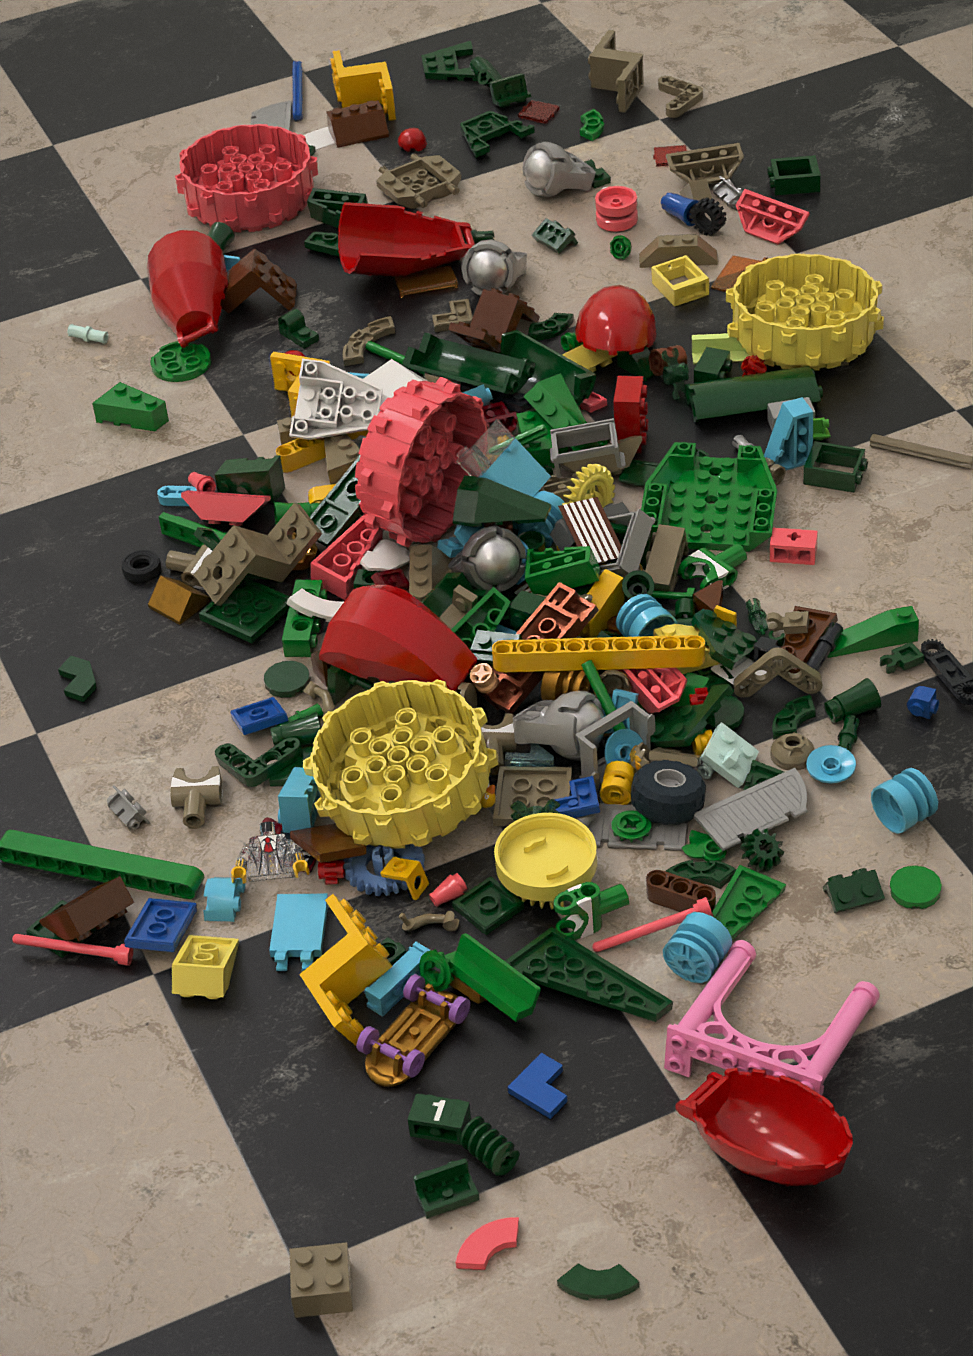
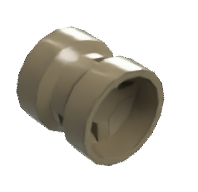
[765,457,786,486]

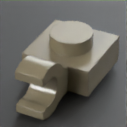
[767,611,810,634]

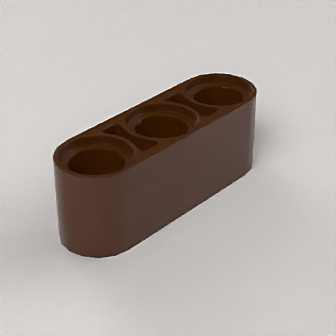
[646,870,716,912]

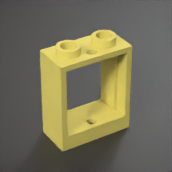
[651,255,709,307]

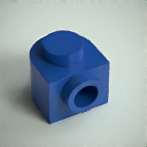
[907,686,939,719]

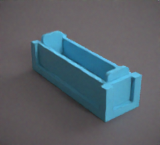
[364,942,433,1016]

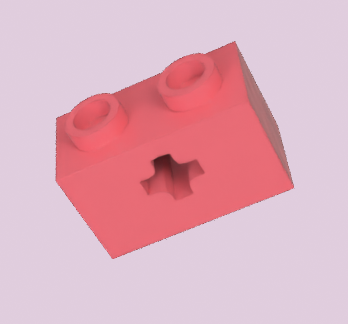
[770,528,818,565]

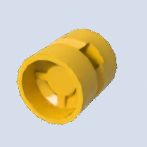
[600,761,636,805]

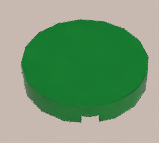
[890,865,942,909]

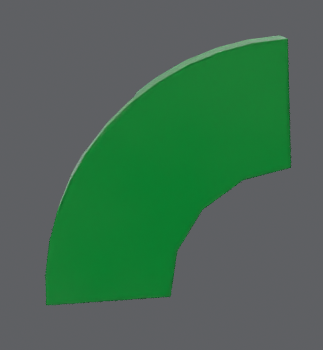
[580,109,604,141]

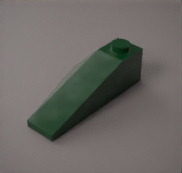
[452,475,552,527]

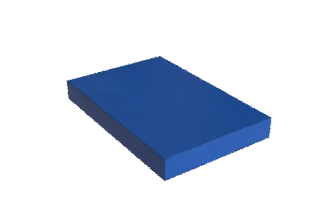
[124,898,197,952]

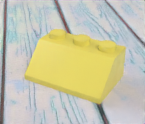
[562,345,618,372]

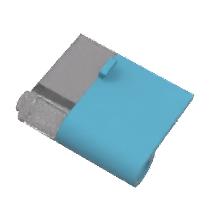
[456,419,551,497]

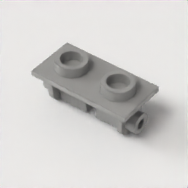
[713,176,743,208]
[107,785,150,830]

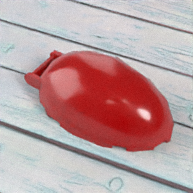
[575,285,656,356]
[675,1068,853,1186]

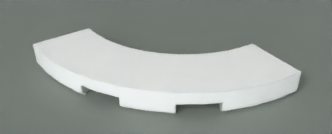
[286,589,344,622]

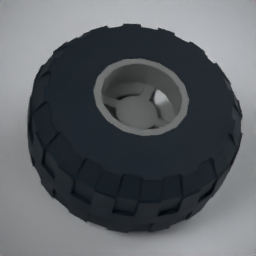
[631,760,706,825]

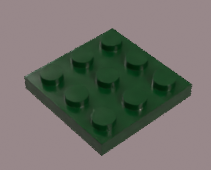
[199,579,290,643]

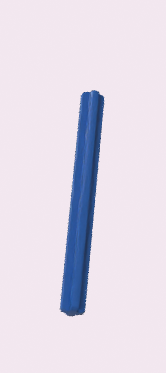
[293,61,303,121]

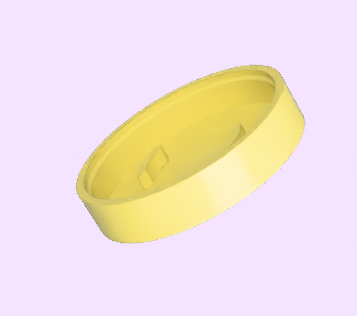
[494,813,597,901]

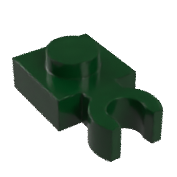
[880,642,924,674]

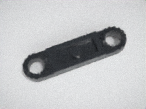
[921,639,973,705]

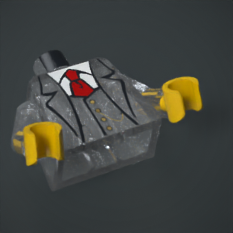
[231,822,310,884]

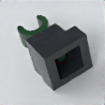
[754,631,785,667]

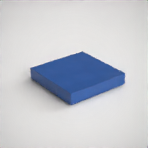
[230,697,288,735]

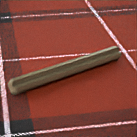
[870,434,973,469]

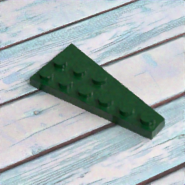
[505,927,673,1022]

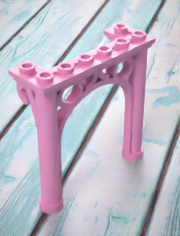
[664,940,880,1095]

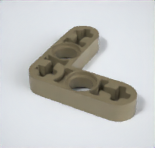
[658,76,703,118]
[733,648,823,697]

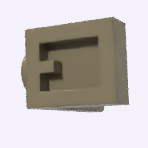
[439,585,478,629]

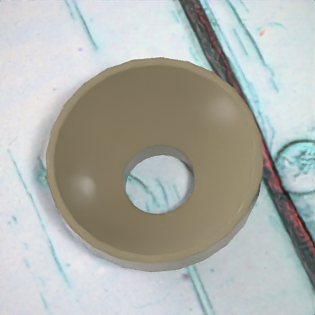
[770,733,814,770]

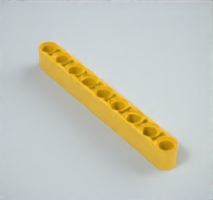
[492,635,705,672]

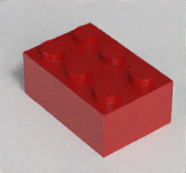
[613,376,649,453]

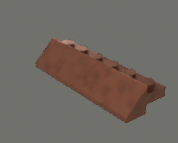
[474,582,599,714]

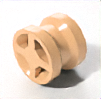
[470,663,498,693]

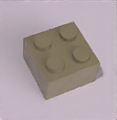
[289,1243,353,1318]

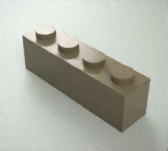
[409,545,453,602]

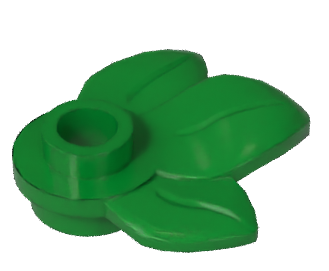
[682,830,727,862]

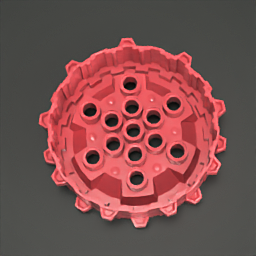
[175,124,318,232]
[355,377,487,548]

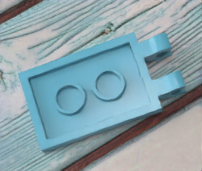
[269,893,328,971]

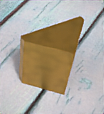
[148,576,211,625]

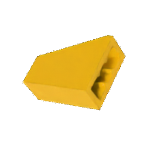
[578,569,625,638]

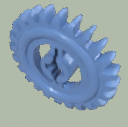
[343,844,425,896]

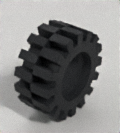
[689,197,727,236]

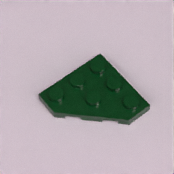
[691,608,757,670]

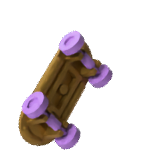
[357,974,470,1087]

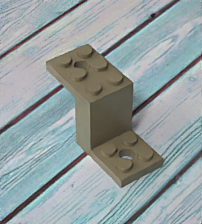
[588,30,644,112]
[193,503,322,606]

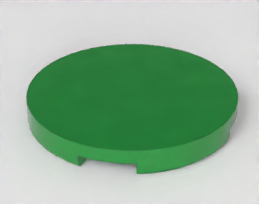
[150,341,211,382]

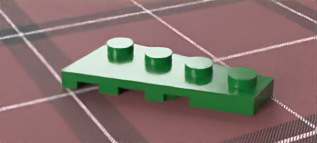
[712,865,786,941]

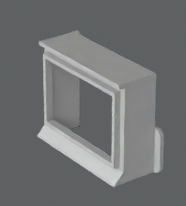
[550,418,626,478]
[594,509,655,583]
[575,701,655,790]

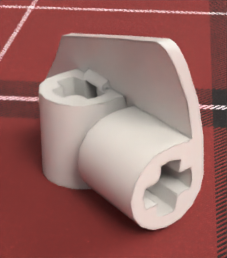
[360,539,410,571]

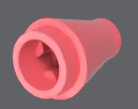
[188,472,216,492]
[429,873,468,907]

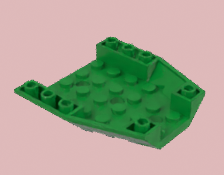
[641,442,777,552]

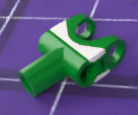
[678,543,747,590]
[554,882,629,940]

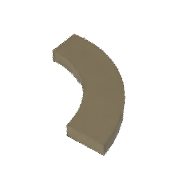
[343,316,395,366]

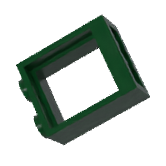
[767,155,821,195]
[803,441,868,493]

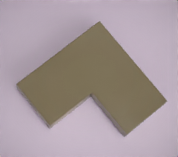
[432,299,473,332]
[649,747,701,767]

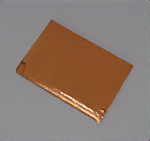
[711,255,769,291]
[394,266,458,297]

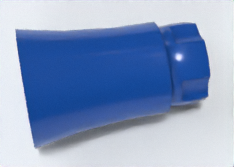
[660,192,699,226]

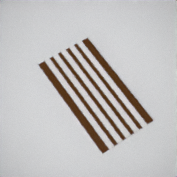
[558,497,622,563]

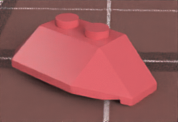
[736,189,810,245]
[181,490,271,526]
[616,668,687,713]

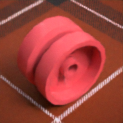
[595,186,638,232]

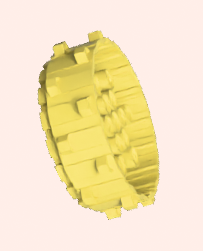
[726,254,884,371]
[303,679,499,849]

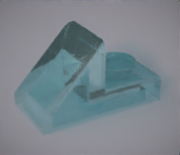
[505,743,555,767]

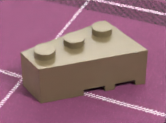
[324,434,360,484]

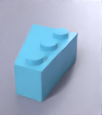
[764,397,813,470]
[278,767,321,833]

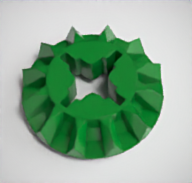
[611,810,651,843]
[419,949,454,991]

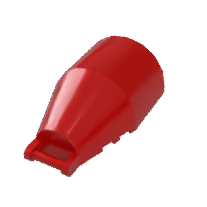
[338,202,475,277]
[147,230,229,348]

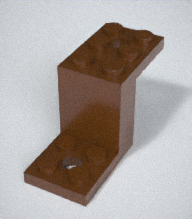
[220,248,297,314]
[448,288,540,353]

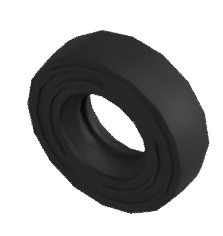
[121,549,161,583]

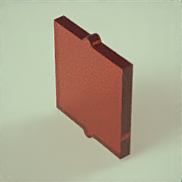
[518,100,559,123]
[653,145,687,167]

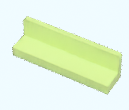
[692,333,750,365]

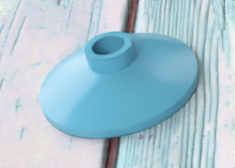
[605,729,644,764]
[806,745,856,783]

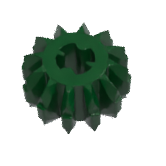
[740,828,785,872]

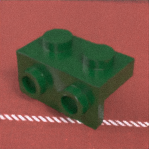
[489,73,532,108]
[822,868,885,914]
[413,1158,480,1219]

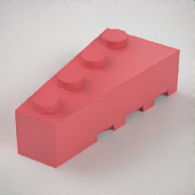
[310,514,383,600]

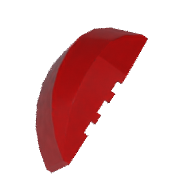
[319,585,477,692]

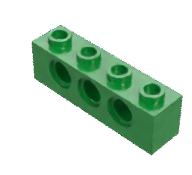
[282,580,327,657]

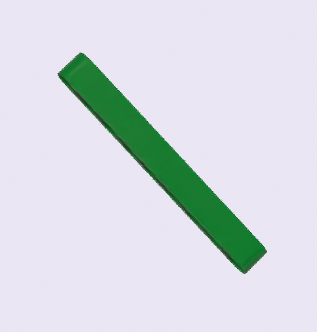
[0,830,205,899]

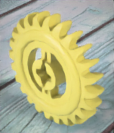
[562,464,615,508]

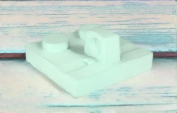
[700,722,759,788]

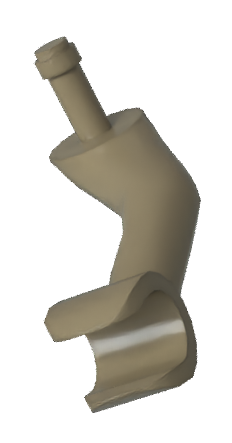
[303,681,335,715]
[399,911,460,931]

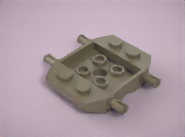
[376,153,461,209]

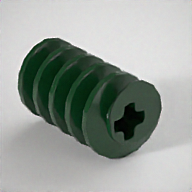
[460,1116,520,1176]

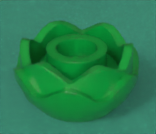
[610,235,632,259]

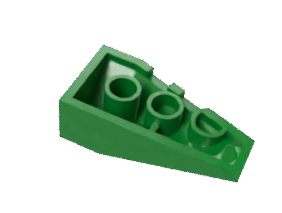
[827,606,919,658]

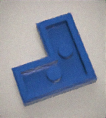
[548,776,600,818]
[507,1053,568,1119]

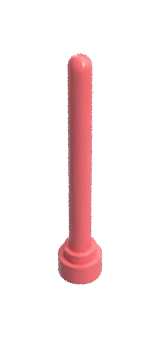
[592,897,713,952]
[12,934,134,966]

